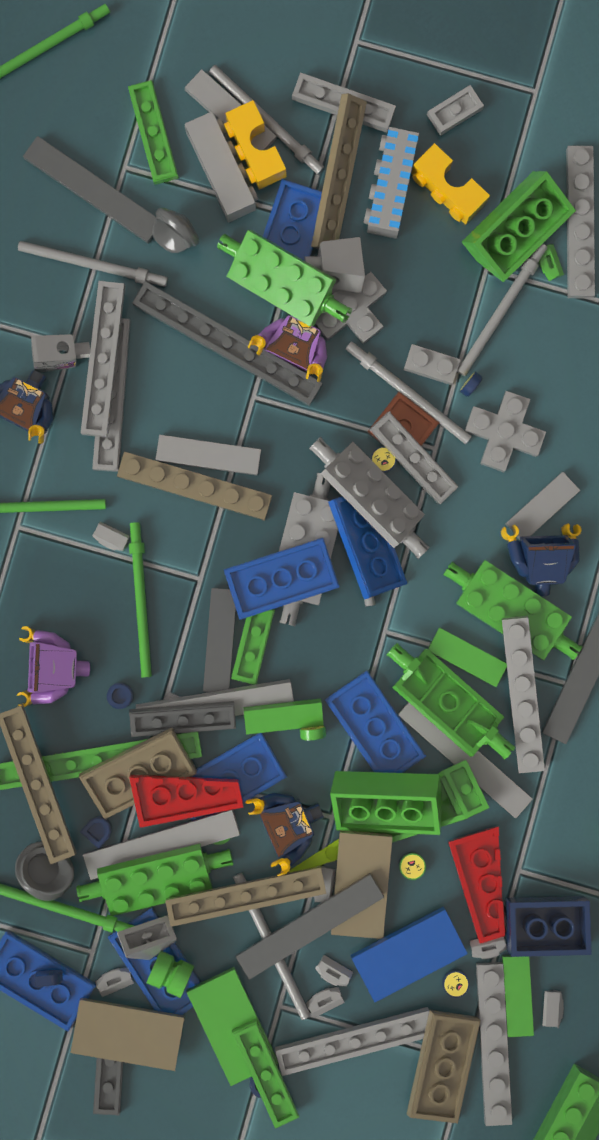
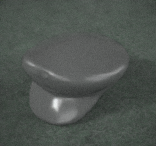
[152,208,200,253]
[15,841,74,901]

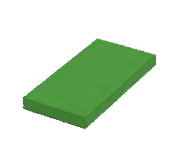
[186,967,279,1086]

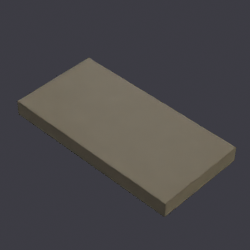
[79,728,197,819]
[331,830,392,939]
[70,998,185,1071]
[407,1010,481,1124]

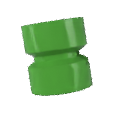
[146,950,194,998]

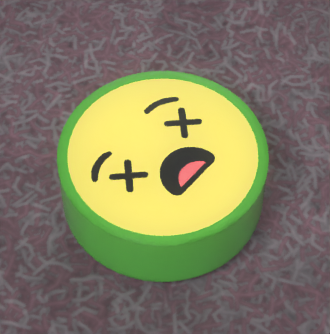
[300,726,326,740]
[399,852,426,880]

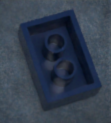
[505,896,592,957]

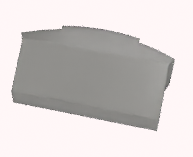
[92,522,130,551]
[314,866,336,902]
[469,937,507,959]
[315,955,353,986]
[96,968,134,997]
[306,987,345,1018]
[542,990,564,1028]

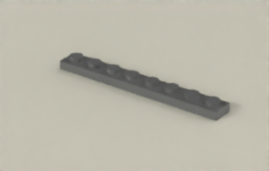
[132,281,322,407]

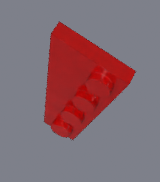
[129,775,243,828]
[448,826,505,944]

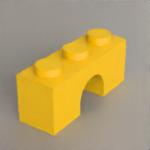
[224,100,287,190]
[411,143,490,225]

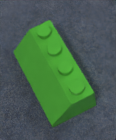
[462,171,576,282]
[330,771,442,835]
[533,1064,599,1140]

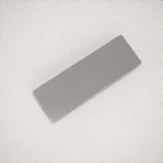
[505,472,580,540]

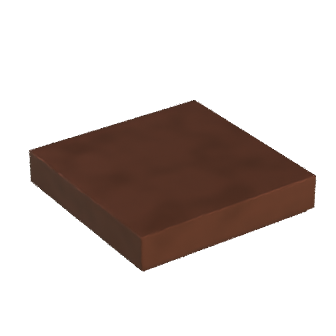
[367,392,439,446]

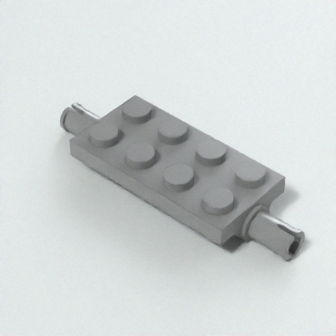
[309,437,429,559]
[279,473,338,626]

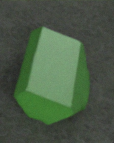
[539,244,564,281]

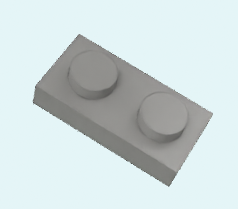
[427,85,484,136]
[404,344,461,385]

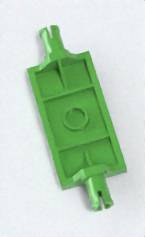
[217,230,352,327]
[443,560,582,660]
[386,642,515,759]
[76,844,234,916]

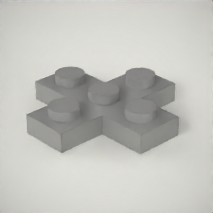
[315,272,387,344]
[464,391,546,472]

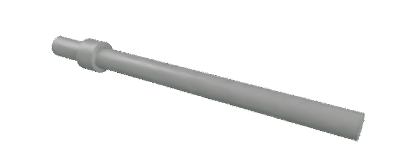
[209,65,325,175]
[18,241,168,287]
[457,244,547,376]
[346,341,472,444]
[233,872,311,1020]

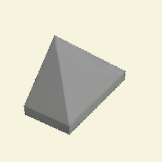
[117,915,177,960]

